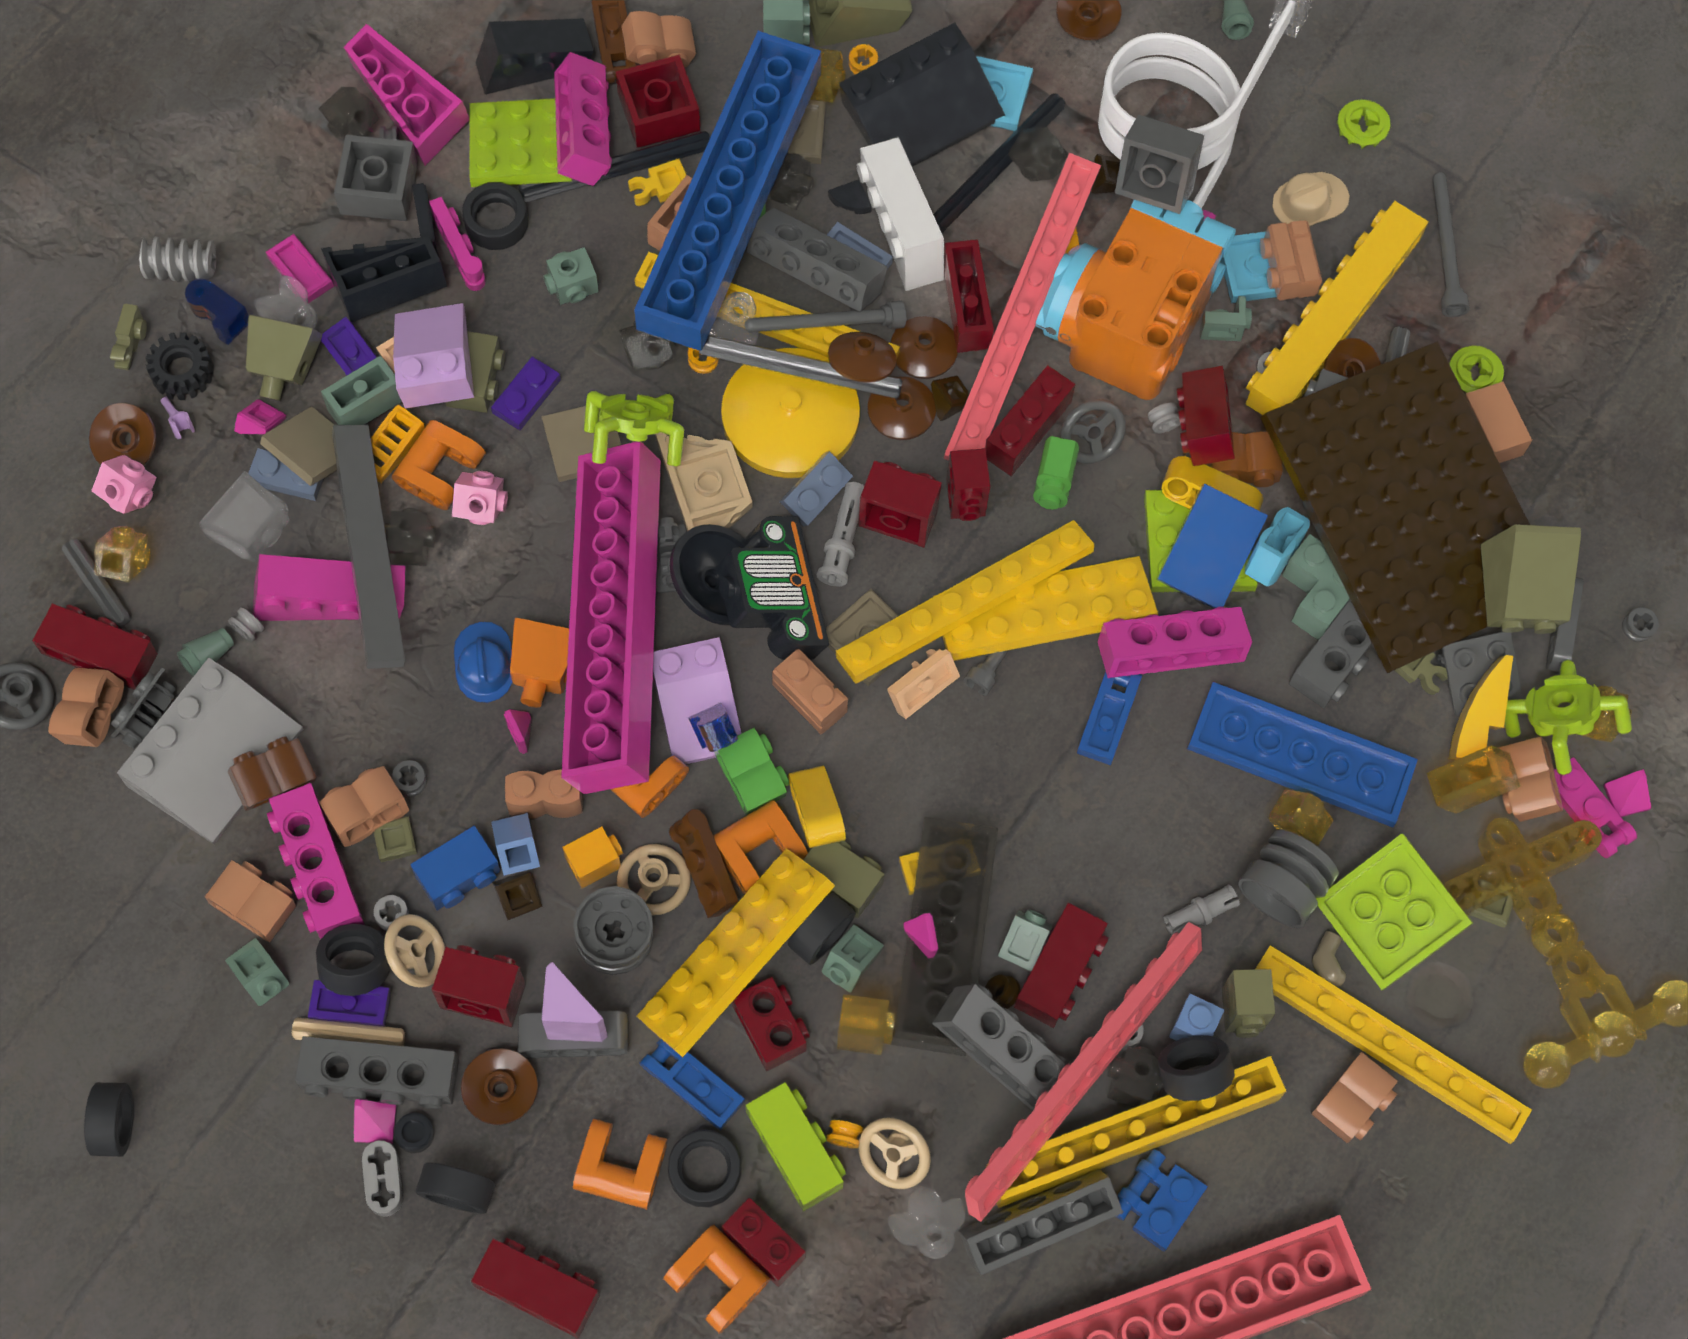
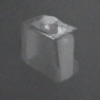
[199,471,290,562]

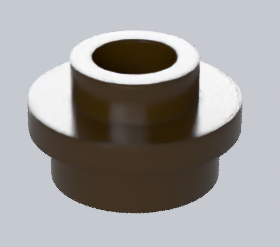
[985,975,1020,1009]

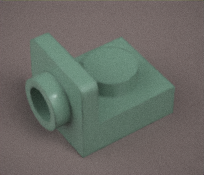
[1200,296,1252,341]
[998,909,1052,971]
[822,925,884,992]
[225,938,289,1006]

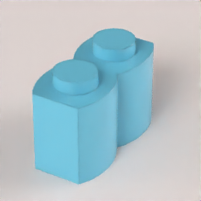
[1245,507,1310,586]

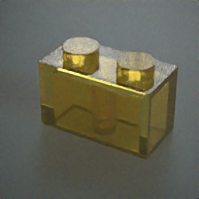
[1426,745,1521,814]
[837,994,895,1055]

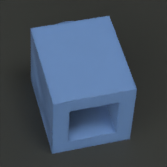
[491,813,540,876]
[1169,994,1224,1041]

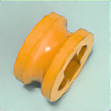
[849,44,878,74]
[688,347,719,374]
[826,1120,864,1149]

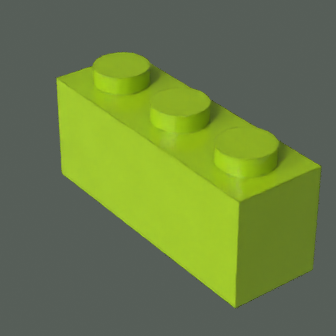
[746,1082,846,1212]

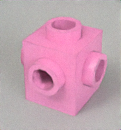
[92,455,157,514]
[452,471,508,525]

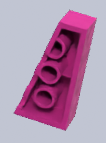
[344,24,470,166]
[253,554,405,621]

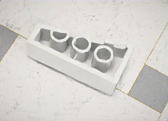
[856,137,944,291]

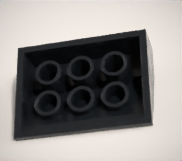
[839,22,1005,167]

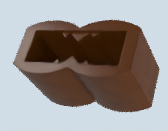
[227,736,317,811]

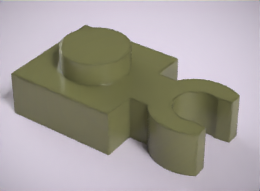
[110,303,147,370]
[1394,653,1448,695]

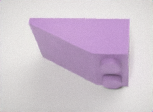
[393,303,474,408]
[653,637,741,765]

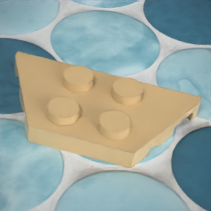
[655,432,753,531]

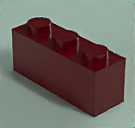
[944,239,994,353]
[985,365,1076,477]
[1177,366,1235,466]
[32,603,158,690]
[1014,903,1109,1028]
[470,1238,600,1339]

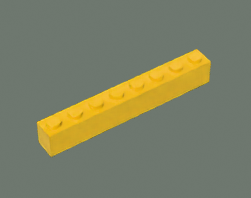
[1245,201,1429,415]
[985,1056,1286,1208]

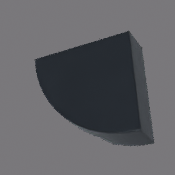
[828,179,872,214]

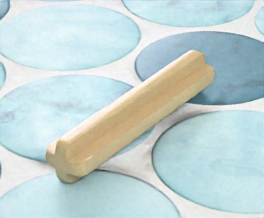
[292,1018,405,1046]

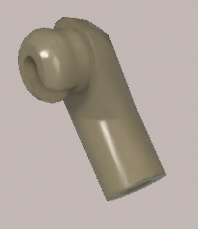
[1312,931,1346,987]

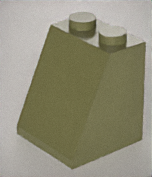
[809,0,912,47]
[1481,524,1581,634]

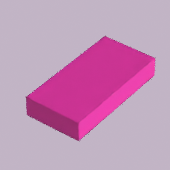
[266,234,334,305]

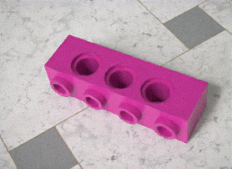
[554,52,612,186]
[1097,607,1252,678]
[267,783,365,938]

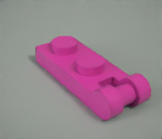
[429,197,486,291]
[1554,757,1637,859]

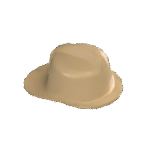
[1272,172,1349,226]

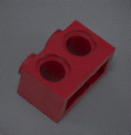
[946,448,990,521]
[732,977,810,1072]
[722,1197,806,1287]

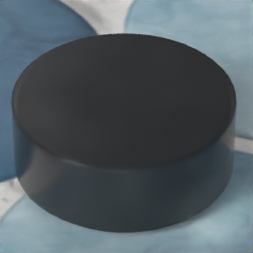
[394,1113,434,1153]

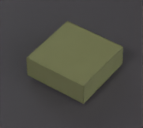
[374,816,417,863]
[1469,879,1517,928]

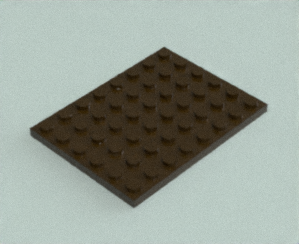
[1260,341,1530,674]

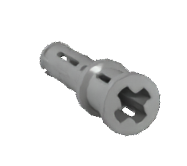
[817,482,864,587]

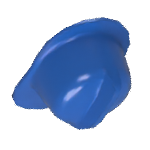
[454,622,513,703]

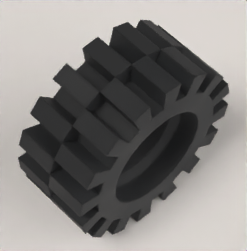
[146,332,214,401]

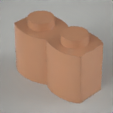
[622,11,696,67]
[48,668,124,747]
[1495,736,1563,822]
[319,766,409,847]
[505,770,583,819]
[205,861,296,943]
[1311,1052,1398,1143]

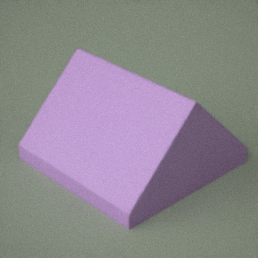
[542,962,608,1042]

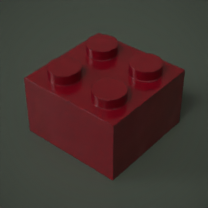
[616,54,700,148]
[858,460,942,548]
[432,945,526,1027]

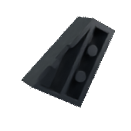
[475,18,594,95]
[321,236,447,322]

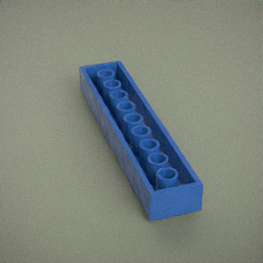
[634,31,821,351]

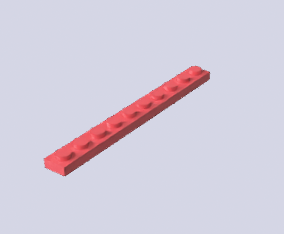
[943,153,1101,461]
[965,922,1202,1221]

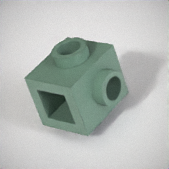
[543,247,599,305]

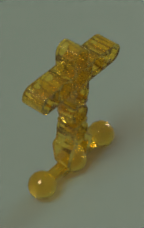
[1444,818,1688,1089]

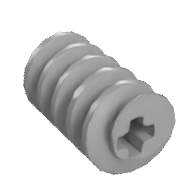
[139,236,216,283]

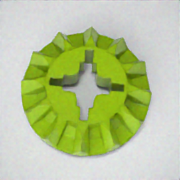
[1337,100,1391,149]
[1449,346,1504,393]

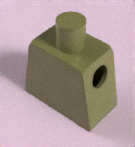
[246,315,322,401]

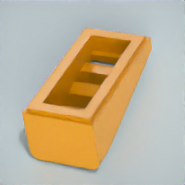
[371,404,425,484]

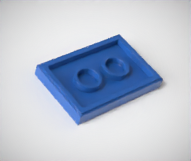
[1156,484,1268,608]

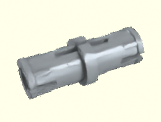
[1163,885,1240,936]

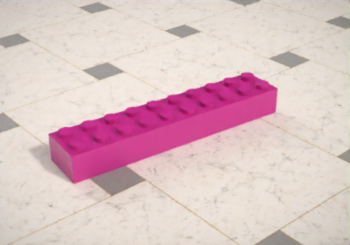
[561,441,661,794]

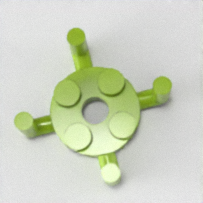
[584,391,684,466]
[1504,660,1632,775]

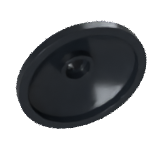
[670,524,745,625]

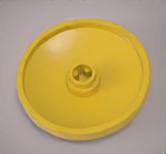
[721,348,860,478]

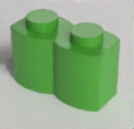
[1033,436,1079,510]
[714,728,790,816]

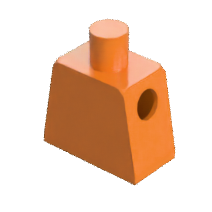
[510,618,569,708]

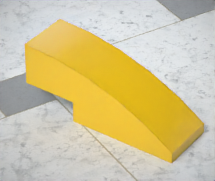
[1448,655,1513,763]

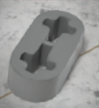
[362,1141,403,1217]

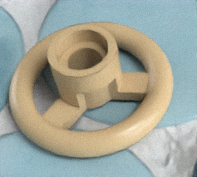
[617,844,691,915]
[384,914,445,987]
[858,1118,931,1189]

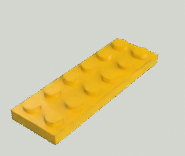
[933,556,1158,661]
[636,848,835,1058]

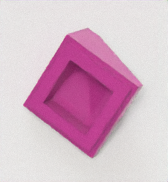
[234,399,286,434]
[504,709,532,754]
[1603,769,1651,817]
[903,913,938,959]
[354,1099,397,1144]

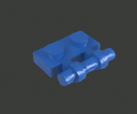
[1115,1149,1208,1252]

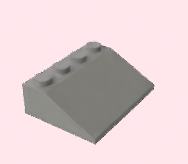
[117,658,303,844]

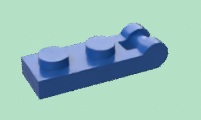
[1077,672,1142,765]
[639,1038,745,1131]

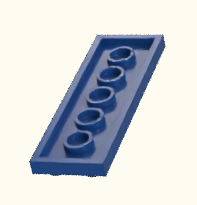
[1187,682,1418,828]

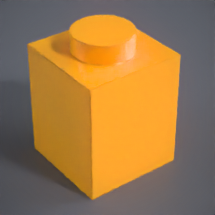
[562,827,623,888]

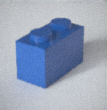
[410,826,500,910]

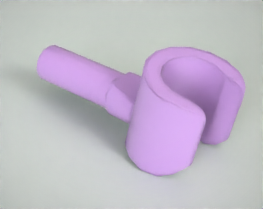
[161,397,195,439]

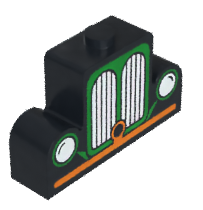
[717,516,829,660]

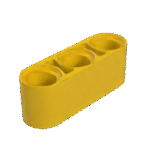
[1162,456,1263,511]
[788,765,846,848]

